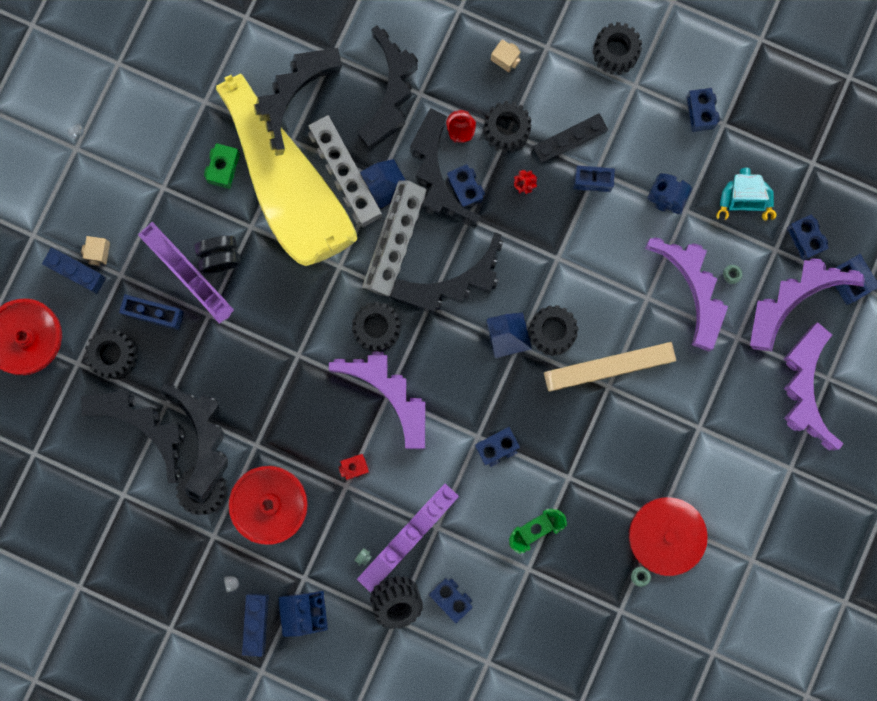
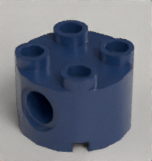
[647,173,692,215]

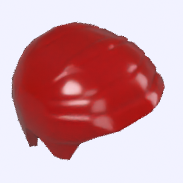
[446,110,476,143]

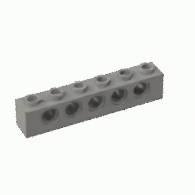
[308,115,382,228]
[362,181,427,296]

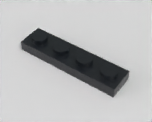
[533,113,608,164]

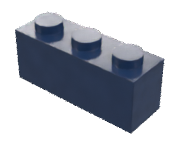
[42,247,107,294]
[119,294,184,330]
[242,594,269,657]

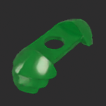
[509,509,567,554]

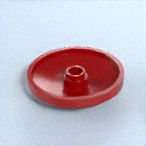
[0,299,62,375]
[229,466,308,545]
[629,497,708,576]

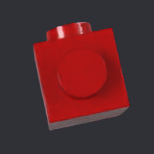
[338,454,370,480]

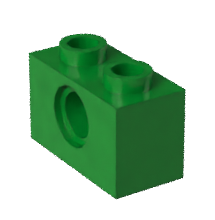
[204,143,240,189]

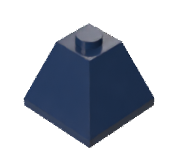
[360,159,406,209]
[486,312,532,358]

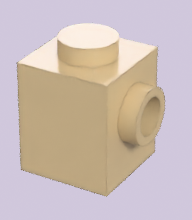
[491,39,521,72]
[81,236,110,267]

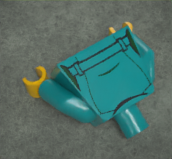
[716,168,776,221]

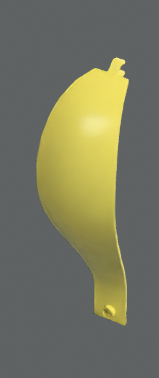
[216,74,357,266]

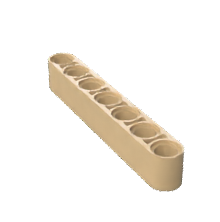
[544,342,676,392]

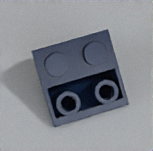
[835,254,877,305]
[279,591,328,637]

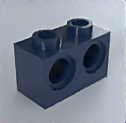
[686,88,720,132]
[446,164,485,209]
[573,165,615,192]
[786,214,829,261]
[474,427,520,467]
[429,577,473,624]

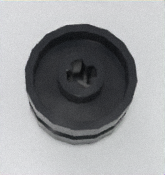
[194,236,242,274]

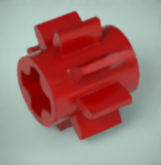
[514,170,537,194]

